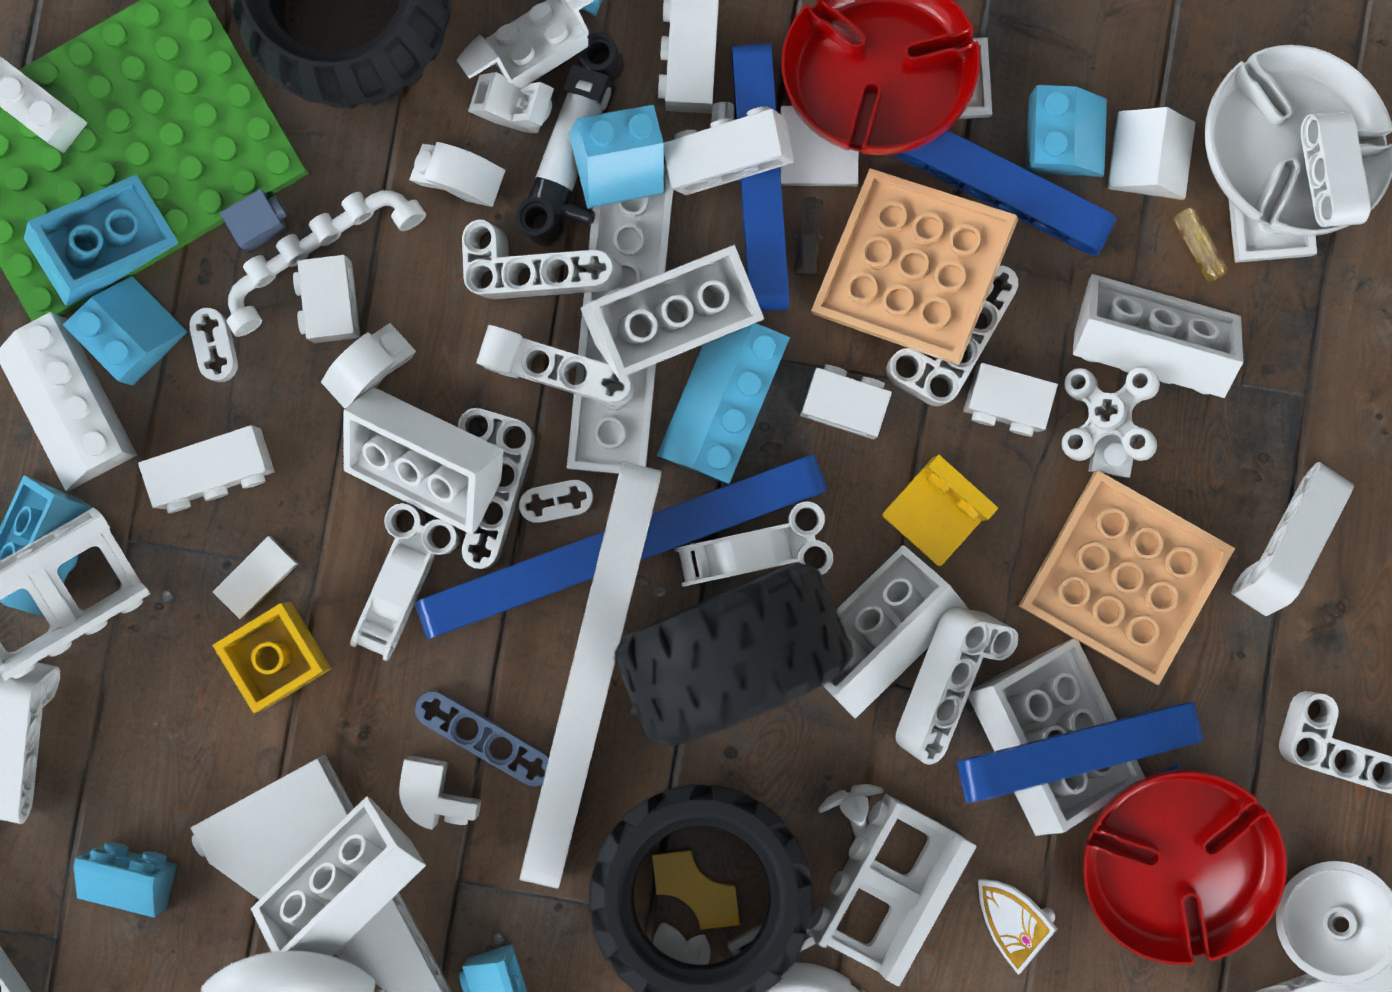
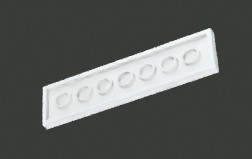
[567,164,674,474]

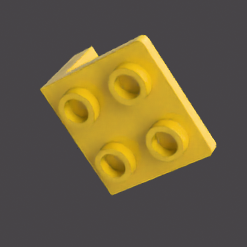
[882,455,998,566]

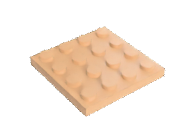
[811,168,1018,365]
[1018,470,1235,686]

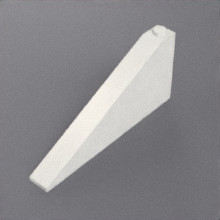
[191,755,452,992]

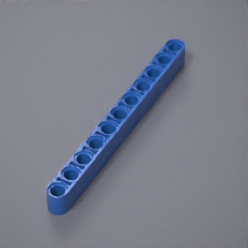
[414,454,829,639]

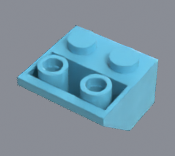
[73,842,178,918]

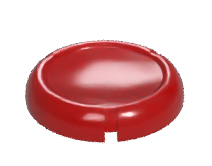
[781,0,980,155]
[1083,770,1287,965]

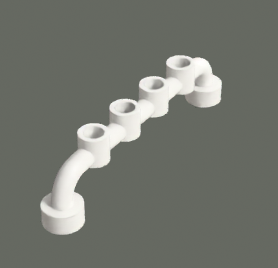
[226,190,426,337]

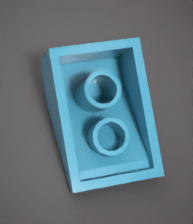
[24,174,178,306]

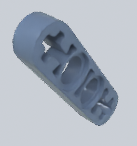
[415,690,549,787]

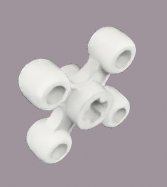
[1061,367,1160,461]

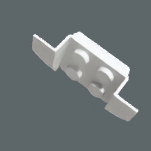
[456,0,594,89]

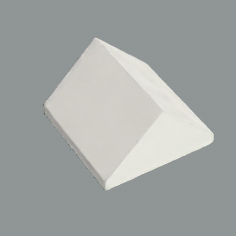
[1107,107,1196,200]

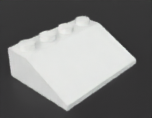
[968,638,1145,836]

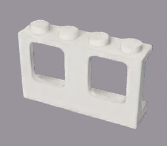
[0,507,150,681]
[809,794,977,987]

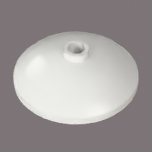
[1276,861,1392,985]

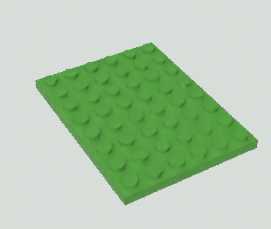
[0,0,309,321]

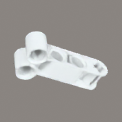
[476,325,635,406]
[674,502,833,587]
[350,503,462,661]

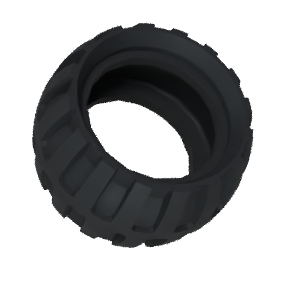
[231,0,451,108]

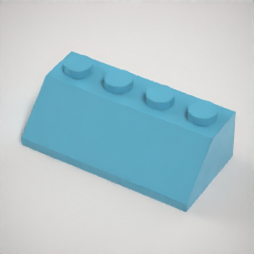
[657,323,790,486]

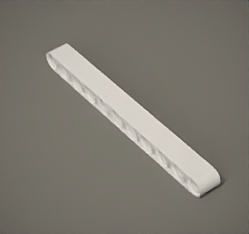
[519,461,662,889]

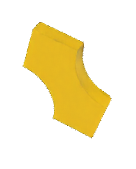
[652,849,740,930]

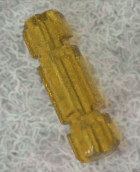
[1174,207,1228,282]

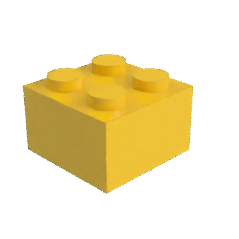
[212,602,332,714]

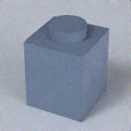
[220,189,289,253]

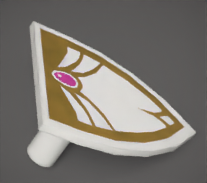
[978,878,1057,975]

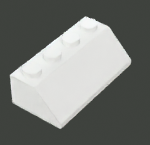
[581,245,764,379]
[1073,274,1243,398]
[0,312,137,491]
[343,387,504,535]
[823,545,968,719]
[251,796,426,956]

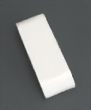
[1301,112,1370,227]

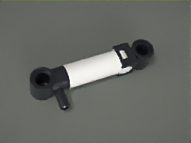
[516,33,624,245]

